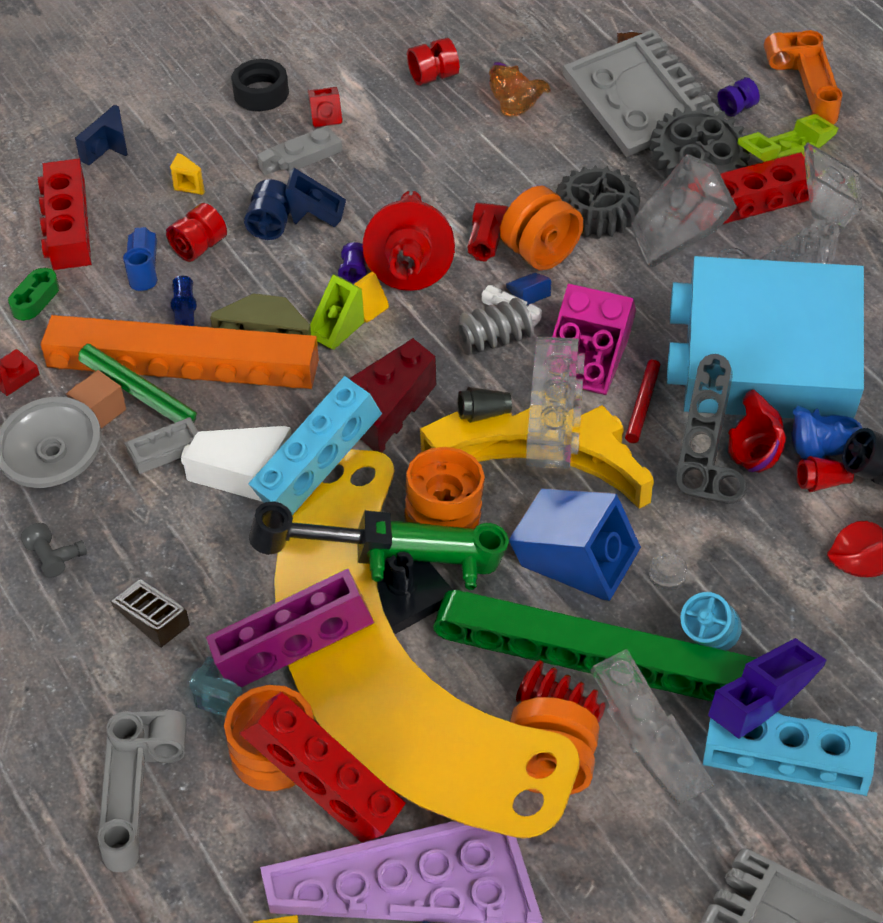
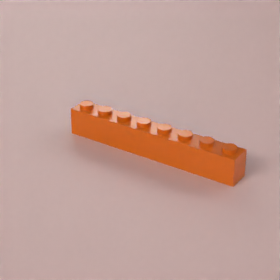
[41,315,319,389]

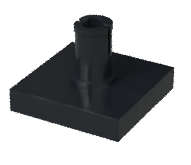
[377,552,453,635]

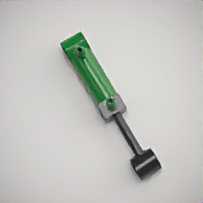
[249,501,509,590]

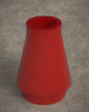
[797,456,854,492]

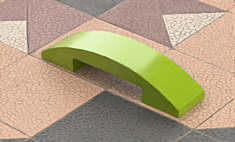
[737,114,838,162]

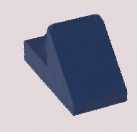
[75,105,128,166]
[285,168,346,228]

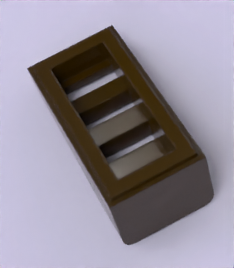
[111,579,190,648]

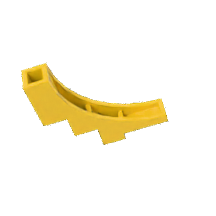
[420,400,654,509]

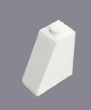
[181,426,291,501]

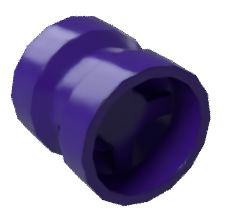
[717,77,760,117]

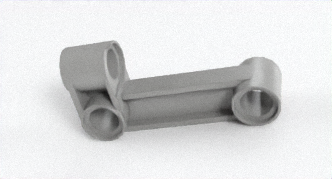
[97,709,186,873]

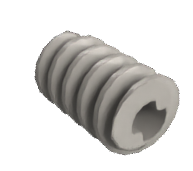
[458,298,534,356]

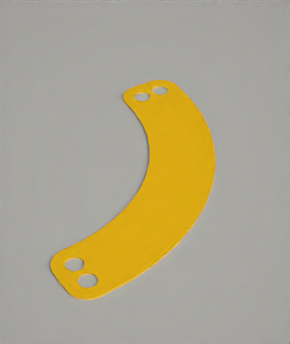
[274,449,580,838]

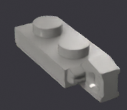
[257,126,342,176]

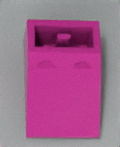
[540,283,636,395]

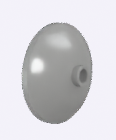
[0,397,102,488]

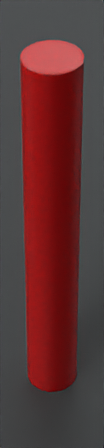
[625,359,661,443]

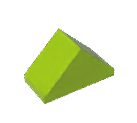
[310,274,364,349]

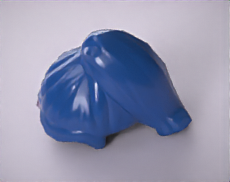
[791,406,862,460]

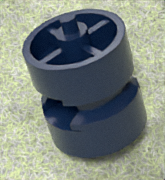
[244,179,290,240]

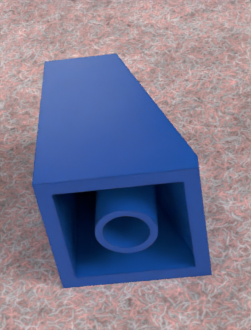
[509,489,641,601]

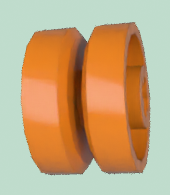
[500,185,583,271]
[224,685,314,792]
[510,697,600,795]

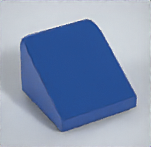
[506,272,551,305]

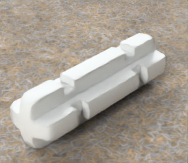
[482,285,542,326]

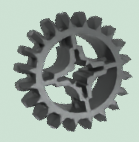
[556,165,640,239]

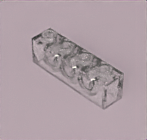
[526,336,585,469]

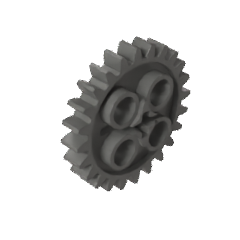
[649,105,750,186]

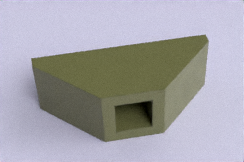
[210,293,311,335]

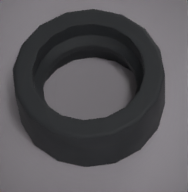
[231,59,289,111]

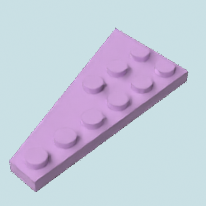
[260,821,542,923]

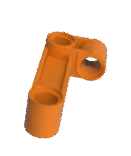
[764,30,842,125]

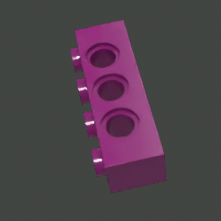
[206,568,375,691]

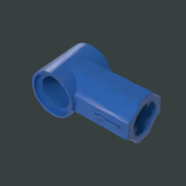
[123,227,158,291]

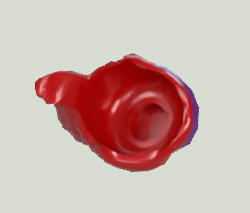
[728,390,786,473]

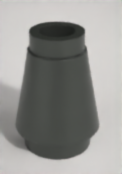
[457,387,512,423]

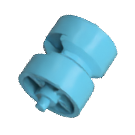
[680,592,742,651]

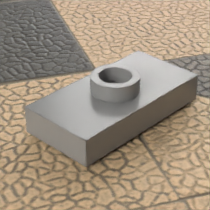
[125,417,199,474]

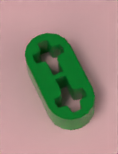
[8,268,59,321]

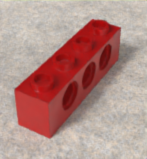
[684,152,819,230]
[38,158,92,270]
[239,692,406,843]

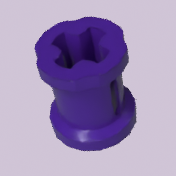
[338,242,367,284]

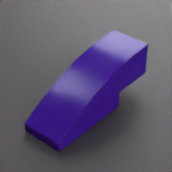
[708,638,826,739]

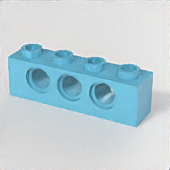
[248,376,382,515]
[703,712,877,796]

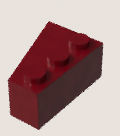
[349,338,437,453]

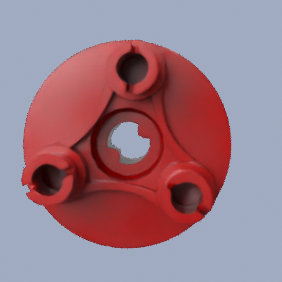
[363,191,455,291]

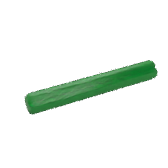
[78,344,197,423]

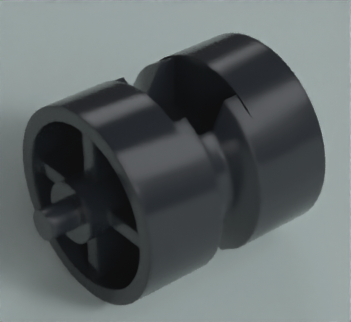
[842,428,883,486]

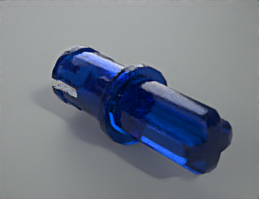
[170,275,197,326]

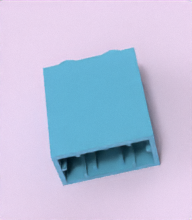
[667,256,864,419]

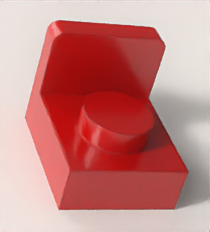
[308,87,343,127]
[0,349,40,396]

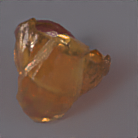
[488,61,551,117]

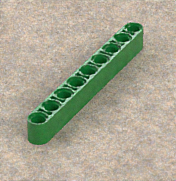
[433,590,756,702]

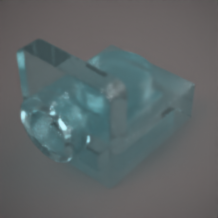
[190,656,242,717]

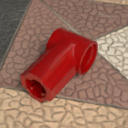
[468,202,509,262]

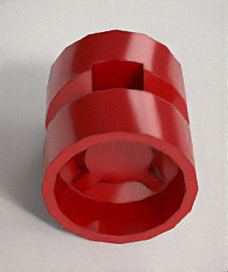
[407,37,460,86]
[166,203,227,262]

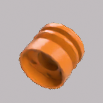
[404,447,485,529]

